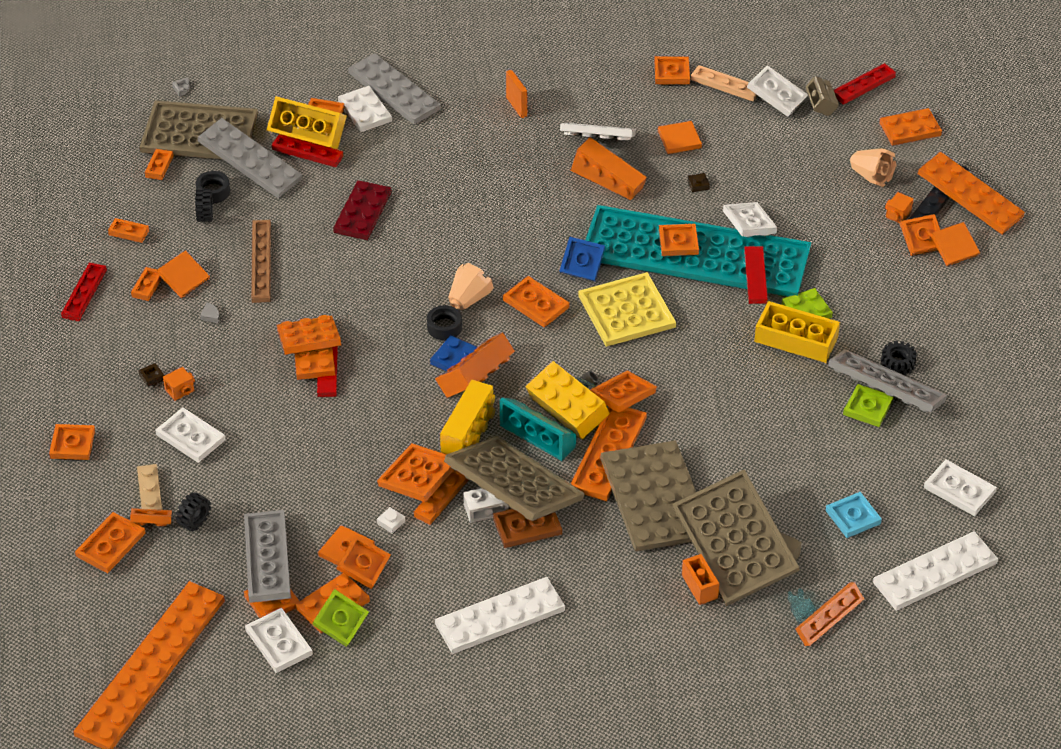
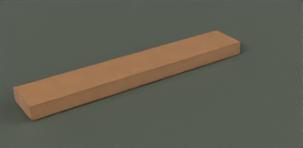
[251,220,271,303]

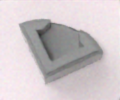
[172,77,190,97]
[200,302,220,323]

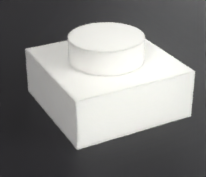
[377,507,405,534]

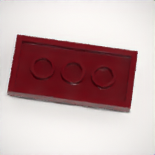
[333,180,392,240]

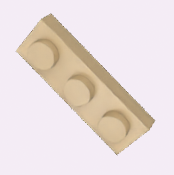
[137,464,162,510]

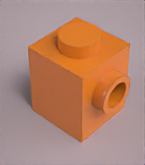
[885,192,914,223]
[163,367,195,401]

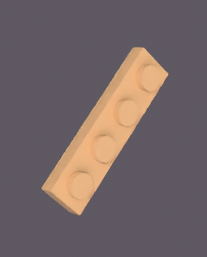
[691,65,758,102]

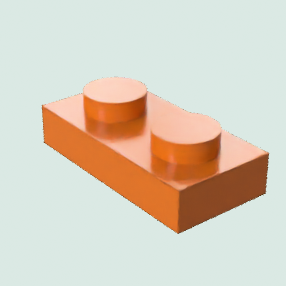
[145,149,174,180]
[108,218,149,243]
[131,267,162,301]
[130,508,172,526]

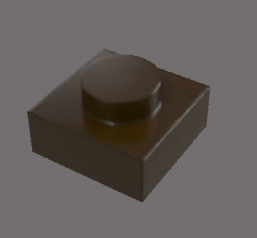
[687,173,710,193]
[138,363,164,387]

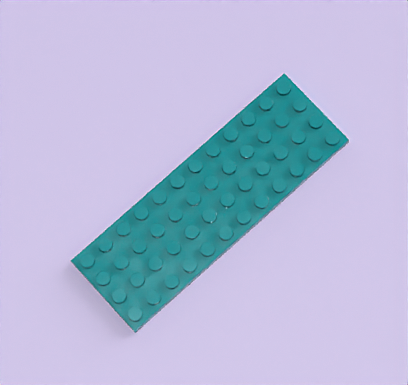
[585,205,811,297]

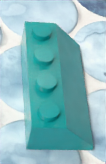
[499,398,576,461]

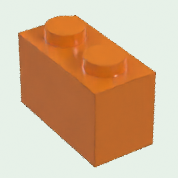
[682,554,719,605]

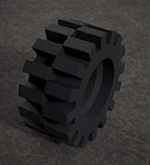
[195,189,213,222]
[881,341,917,375]
[175,492,211,532]

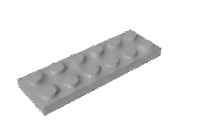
[348,53,441,125]
[198,118,302,199]
[828,349,947,412]
[244,510,291,603]

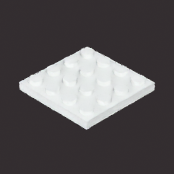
[560,123,636,140]

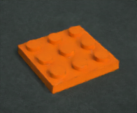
[277,315,341,355]
[377,443,454,502]

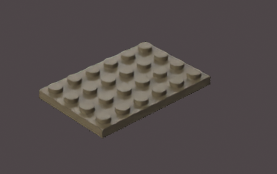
[139,100,258,159]
[444,436,585,521]
[600,440,696,552]
[672,470,800,606]

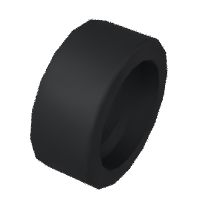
[195,171,230,204]
[427,305,462,340]

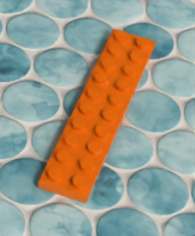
[73,581,225,749]

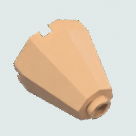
[850,148,897,187]
[448,263,494,310]

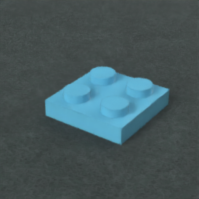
[826,492,882,538]

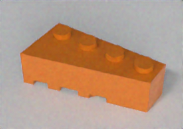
[570,137,647,200]
[435,332,515,398]

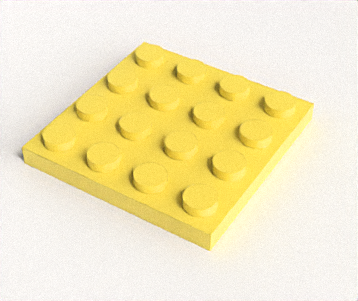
[578,272,676,347]

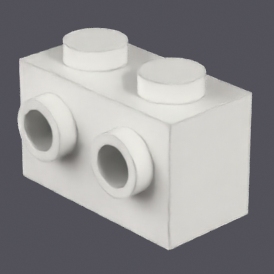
[463,488,509,523]

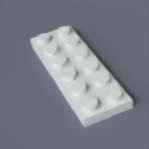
[873,531,998,611]
[435,577,565,654]

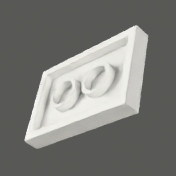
[747,65,808,117]
[338,86,392,132]
[723,202,777,237]
[155,408,226,463]
[924,459,997,516]
[245,608,313,673]

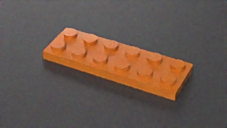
[917,152,1025,235]
[571,407,647,501]

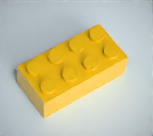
[267,96,347,150]
[754,301,840,363]
[525,361,610,440]
[440,380,496,455]

